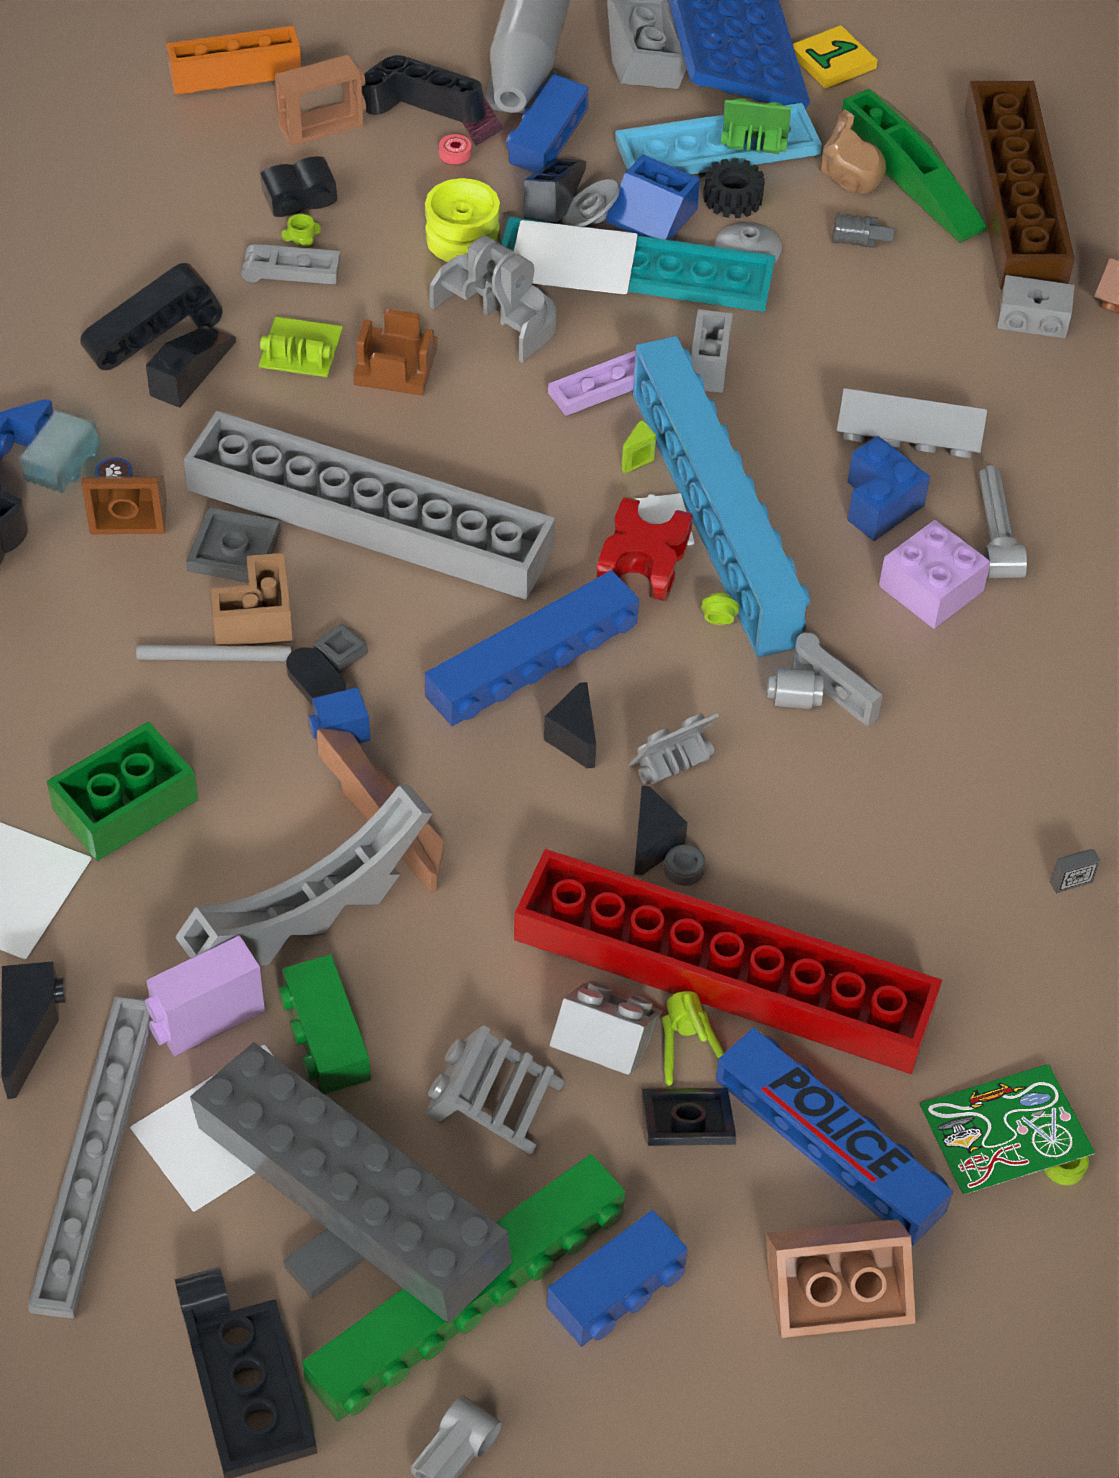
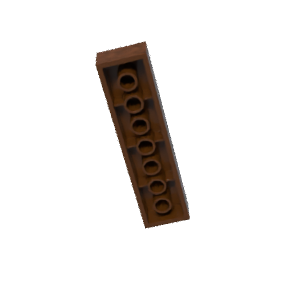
[964,81,1075,290]

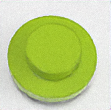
[701,593,739,625]

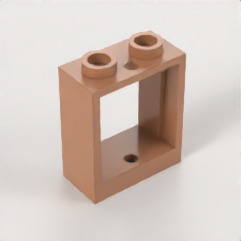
[275,54,366,146]

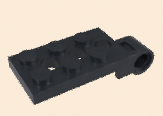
[174,1267,317,1478]

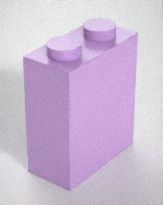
[145,935,265,1057]

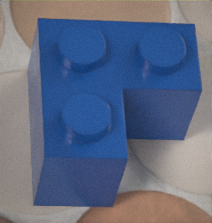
[847,436,930,541]

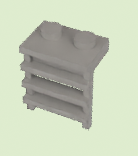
[425,1025,565,1155]

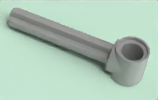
[979,465,1027,579]

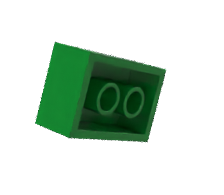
[46,721,198,861]

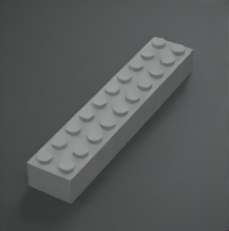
[184,411,556,600]

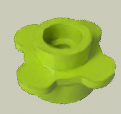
[282,214,321,246]

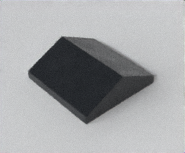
[642,1088,737,1146]

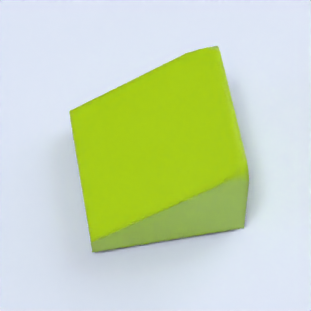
[622,420,656,474]

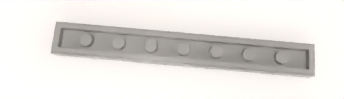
[28,996,153,1319]

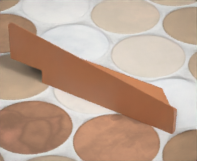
[317,728,444,893]

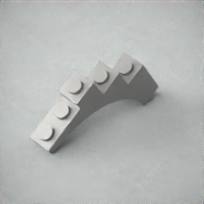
[175,785,433,965]

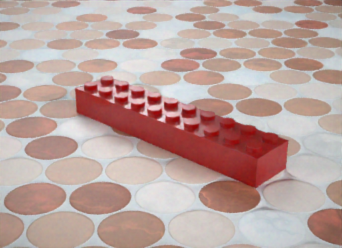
[514,849,942,1075]

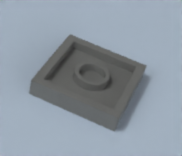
[186,507,281,583]

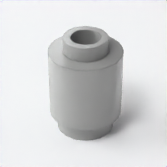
[766,668,824,710]

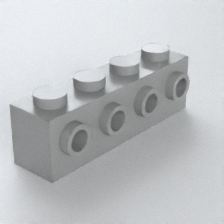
[837,388,988,458]

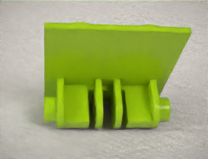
[259,317,343,377]

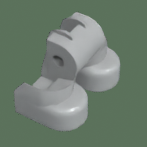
[430,236,557,363]

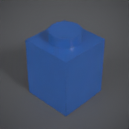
[308,687,370,743]

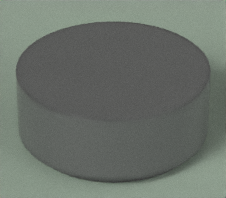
[664,844,705,886]

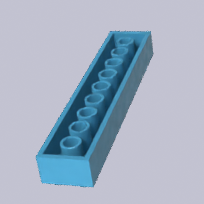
[633,336,810,658]

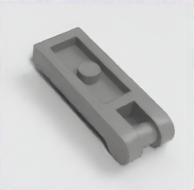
[241,244,341,285]
[793,633,883,727]

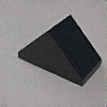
[544,682,596,769]
[634,786,688,875]

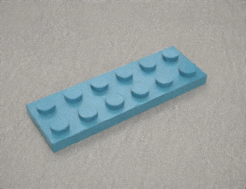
[615,103,822,174]

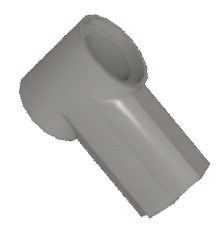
[411,1395,502,1478]

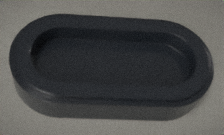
[286,647,346,706]

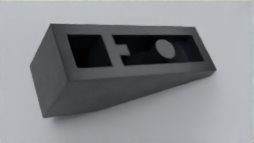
[524,159,586,223]
[146,325,236,408]
[1,961,66,1099]

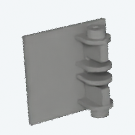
[629,713,719,785]

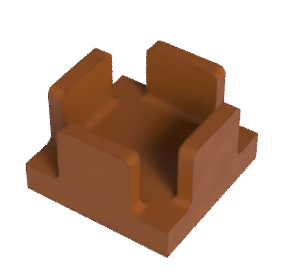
[354,309,438,396]

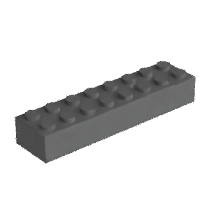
[190,1042,512,1324]

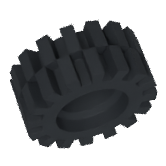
[703,158,765,219]

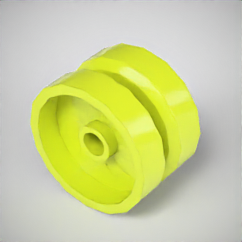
[425,178,500,262]

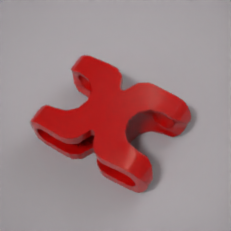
[596,497,693,601]

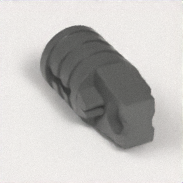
[832,212,895,248]

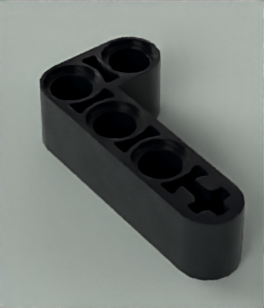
[362,55,486,123]
[80,263,223,370]

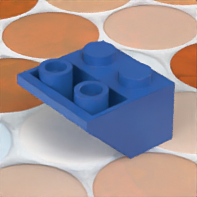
[606,154,700,240]

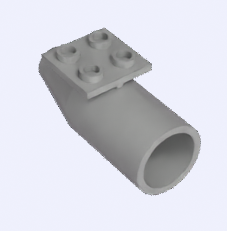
[484,0,570,113]

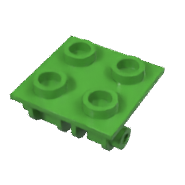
[721,98,792,154]

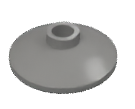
[562,179,620,227]
[715,222,782,263]

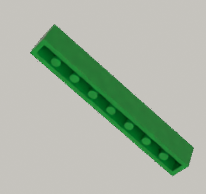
[302,1154,625,1422]

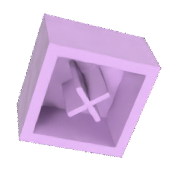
[879,520,991,629]

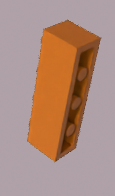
[166,26,301,95]

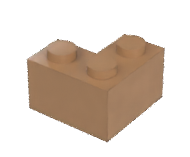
[210,553,293,646]

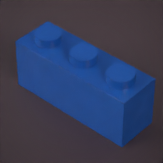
[506,74,588,173]
[547,1210,688,1347]

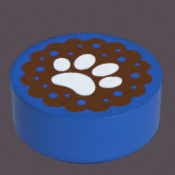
[95,458,133,476]

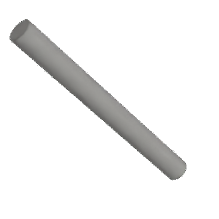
[136,645,292,661]

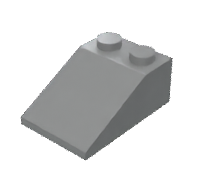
[607,0,687,89]

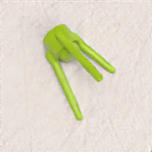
[661,991,725,1086]

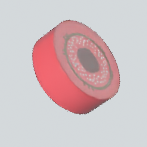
[439,134,472,165]

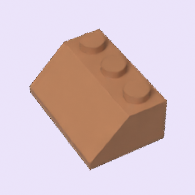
[766,1219,916,1338]

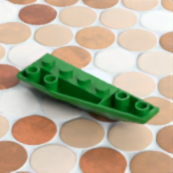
[842,88,987,243]

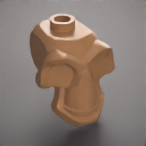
[820,110,886,194]

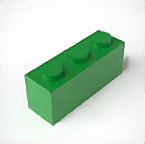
[277,954,371,1094]

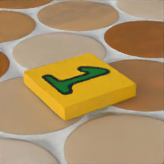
[793,25,878,89]

